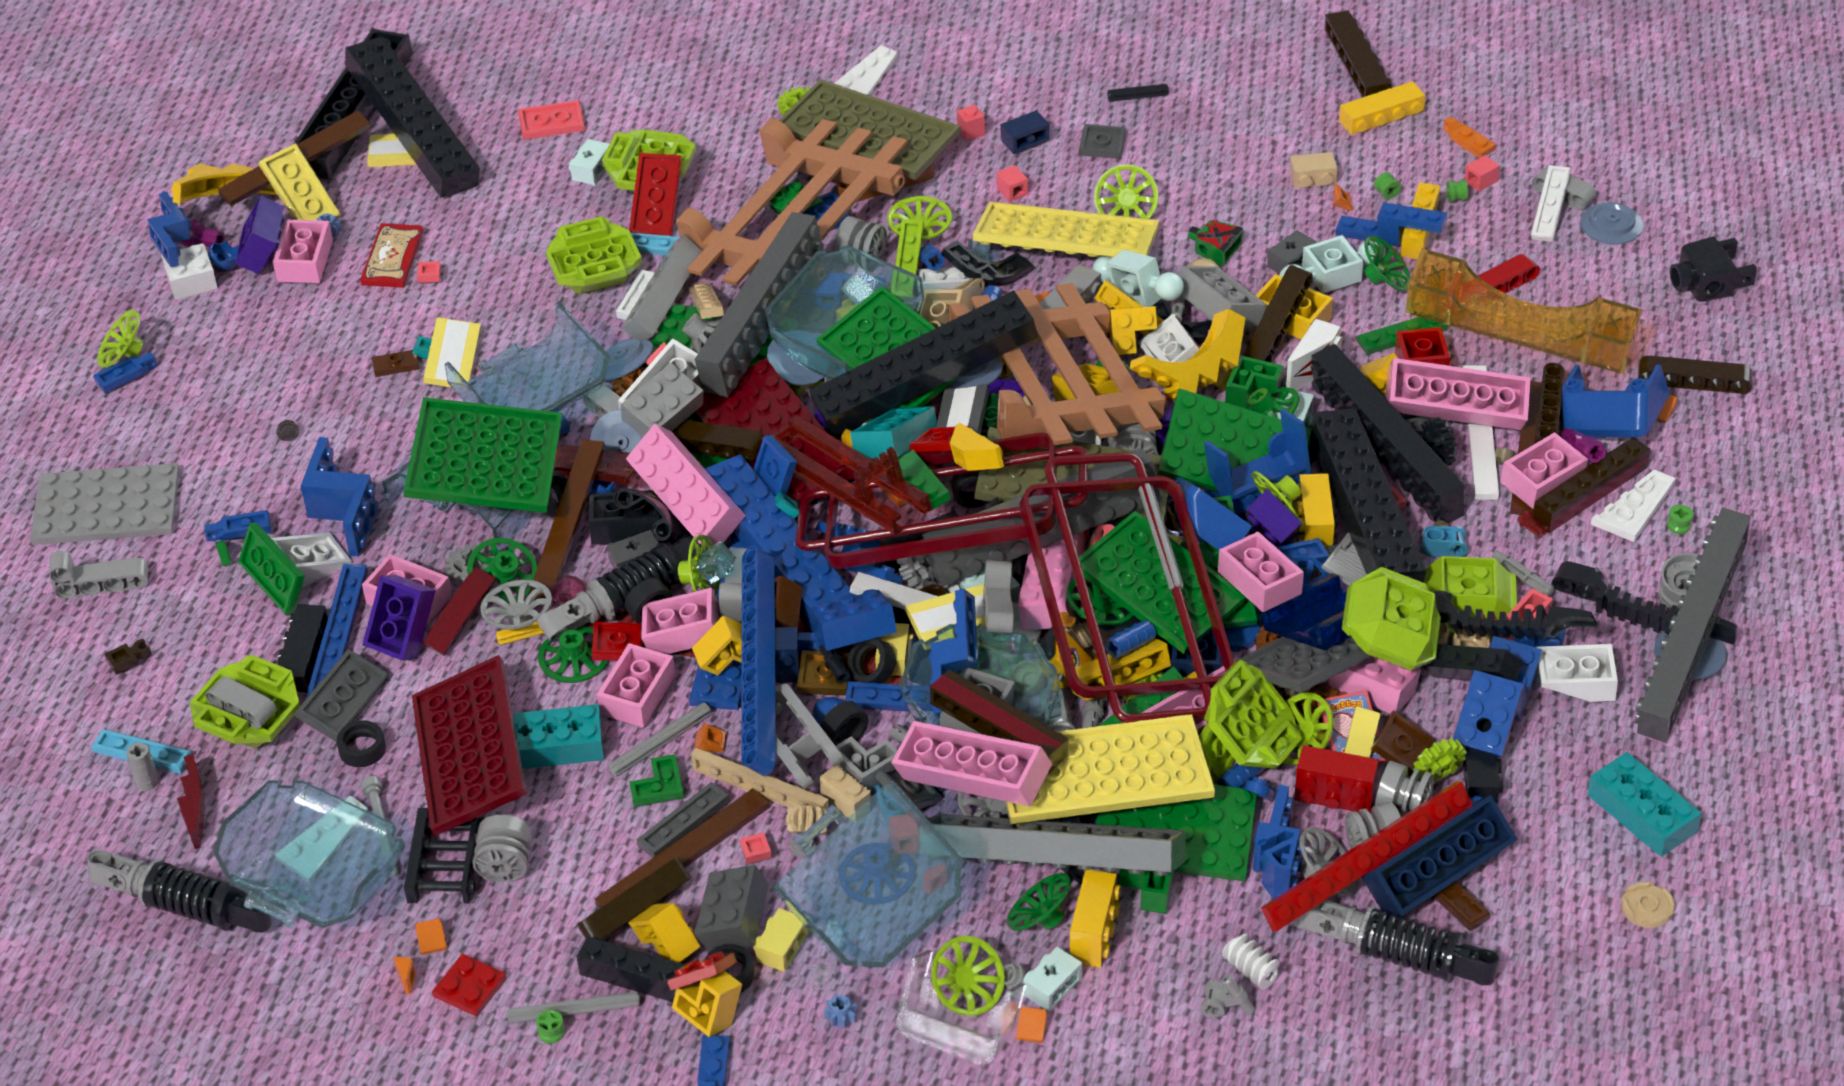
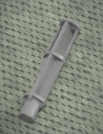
[1171,295,1186,323]
[1492,551,1554,597]

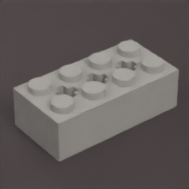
[1179,266,1267,331]

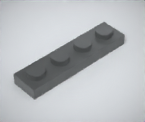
[636,782,729,858]

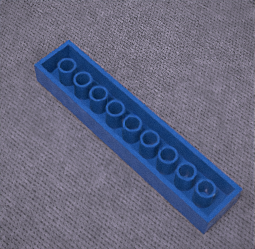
[705,454,856,633]

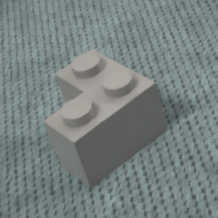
[833,736,898,794]

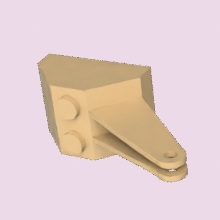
[917,278,985,328]

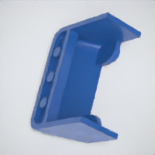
[1561,365,1670,437]
[1204,409,1311,514]
[1174,476,1252,550]

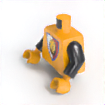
[1040,612,1097,689]

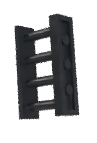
[404,808,484,904]

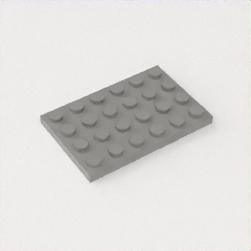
[30,463,179,545]

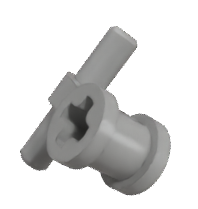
[1201,975,1255,1017]

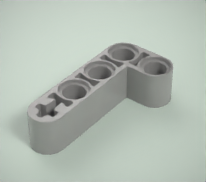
[719,547,747,622]
[49,551,148,599]
[983,560,1013,634]

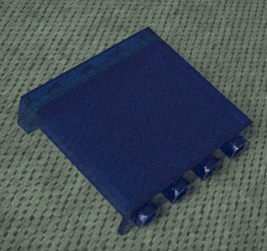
[1262,573,1352,651]

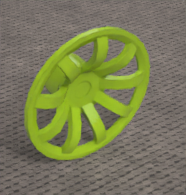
[1094,164,1159,219]
[887,196,952,240]
[97,309,143,368]
[1251,471,1302,522]
[678,534,721,596]
[1283,692,1333,765]
[931,936,1005,1016]

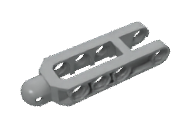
[775,684,845,790]

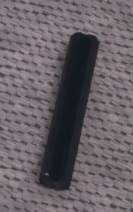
[1107,84,1169,102]

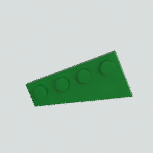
[876,450,951,510]

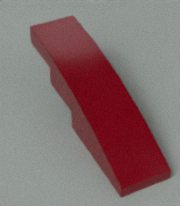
[423,567,496,656]
[177,754,205,849]

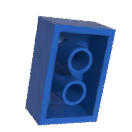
[809,589,897,651]

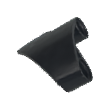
[614,488,691,547]

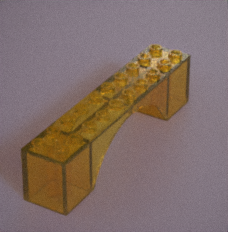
[1406,248,1642,374]

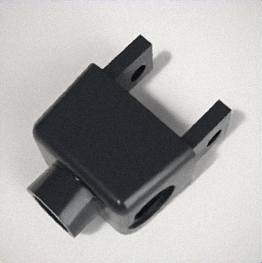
[1669,236,1757,302]

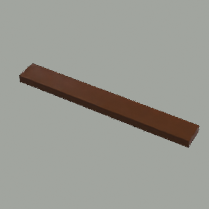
[218,110,371,207]
[1510,381,1541,517]
[528,439,606,601]
[594,788,770,908]

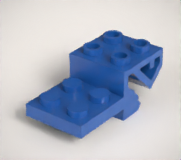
[1253,785,1303,899]

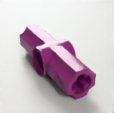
[180,220,225,247]
[1559,428,1606,463]

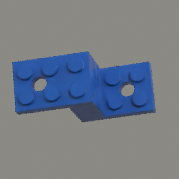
[301,437,379,557]
[1453,636,1542,758]

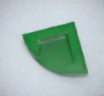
[215,540,231,566]

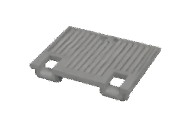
[1321,532,1367,586]

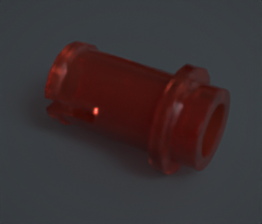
[1517,510,1549,539]

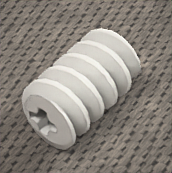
[1222,934,1280,990]

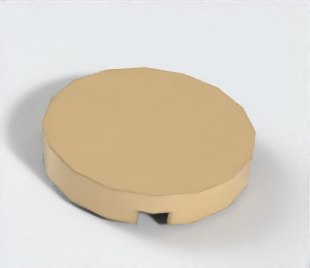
[1621,882,1675,928]

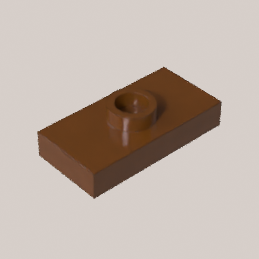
[372,350,419,377]
[1434,881,1490,931]

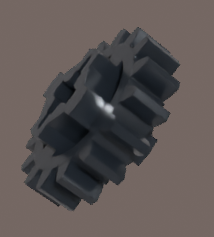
[1419,417,1458,466]

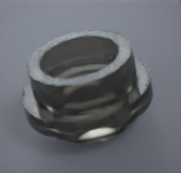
[276,420,299,441]

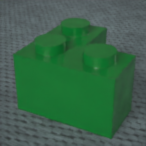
[1225,355,1284,409]
[1119,869,1175,914]

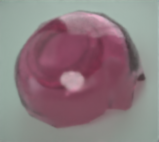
[550,575,587,608]

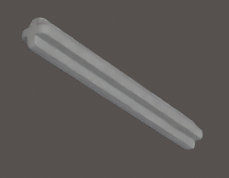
[1139,483,1183,590]
[608,703,711,776]
[507,992,640,1023]

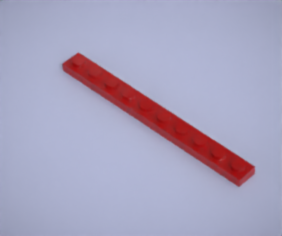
[1261,781,1472,931]

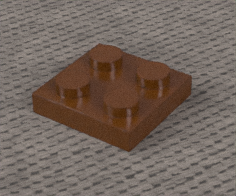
[1371,710,1434,777]

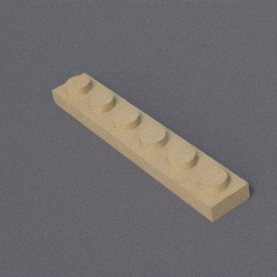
[689,282,724,319]
[691,748,829,812]

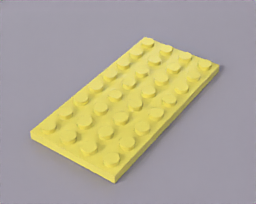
[973,202,1159,258]
[1005,714,1215,824]

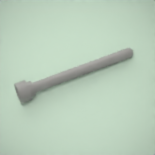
[361,776,399,877]

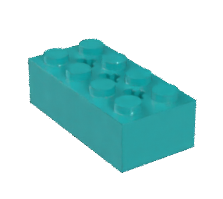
[850,406,937,463]
[513,704,604,769]
[1587,752,1702,857]

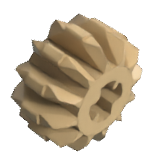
[786,805,830,835]

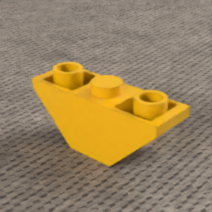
[950,423,1004,471]

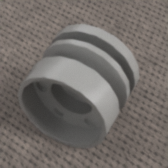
[834,216,887,270]
[1108,423,1158,455]
[1658,553,1698,612]
[1375,761,1434,817]
[1345,802,1400,849]
[473,815,532,882]

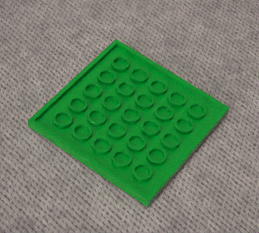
[404,397,562,513]

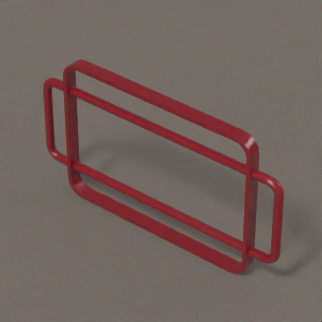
[795,433,1088,568]
[1020,452,1234,723]

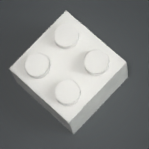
[161,243,218,300]

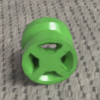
[1374,172,1401,200]
[1446,179,1468,202]
[1667,505,1693,534]
[536,1010,565,1044]

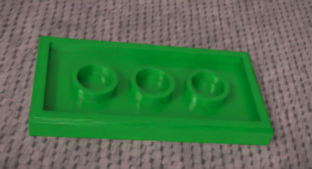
[238,523,305,616]

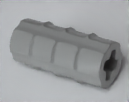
[126,742,158,791]

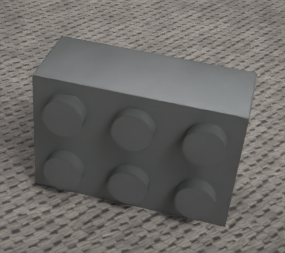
[694,865,769,953]

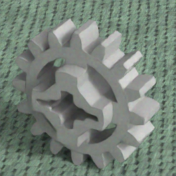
[444,543,494,586]
[897,555,936,590]

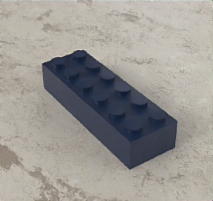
[1362,795,1518,920]

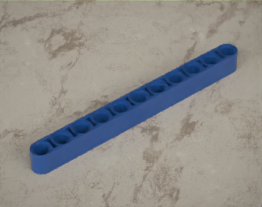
[741,546,776,776]

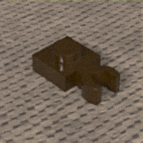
[104,639,152,675]

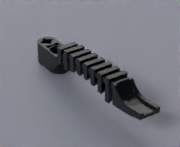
[1552,561,1737,645]
[1431,591,1597,640]

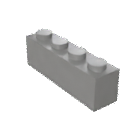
[1040,264,1102,310]

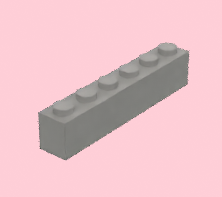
[621,235,702,341]

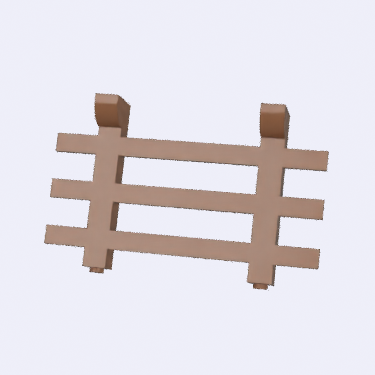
[676,118,908,287]
[949,283,1167,445]

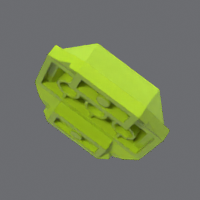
[602,129,696,191]
[546,216,642,294]
[1424,556,1517,639]
[1342,567,1441,671]
[189,654,300,749]
[1204,659,1302,768]

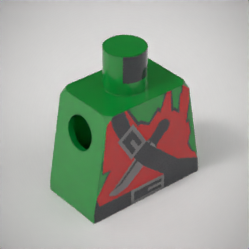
[1188,220,1243,267]

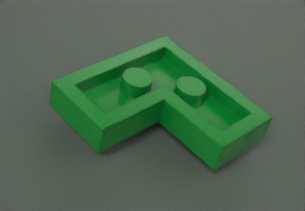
[629,754,684,807]

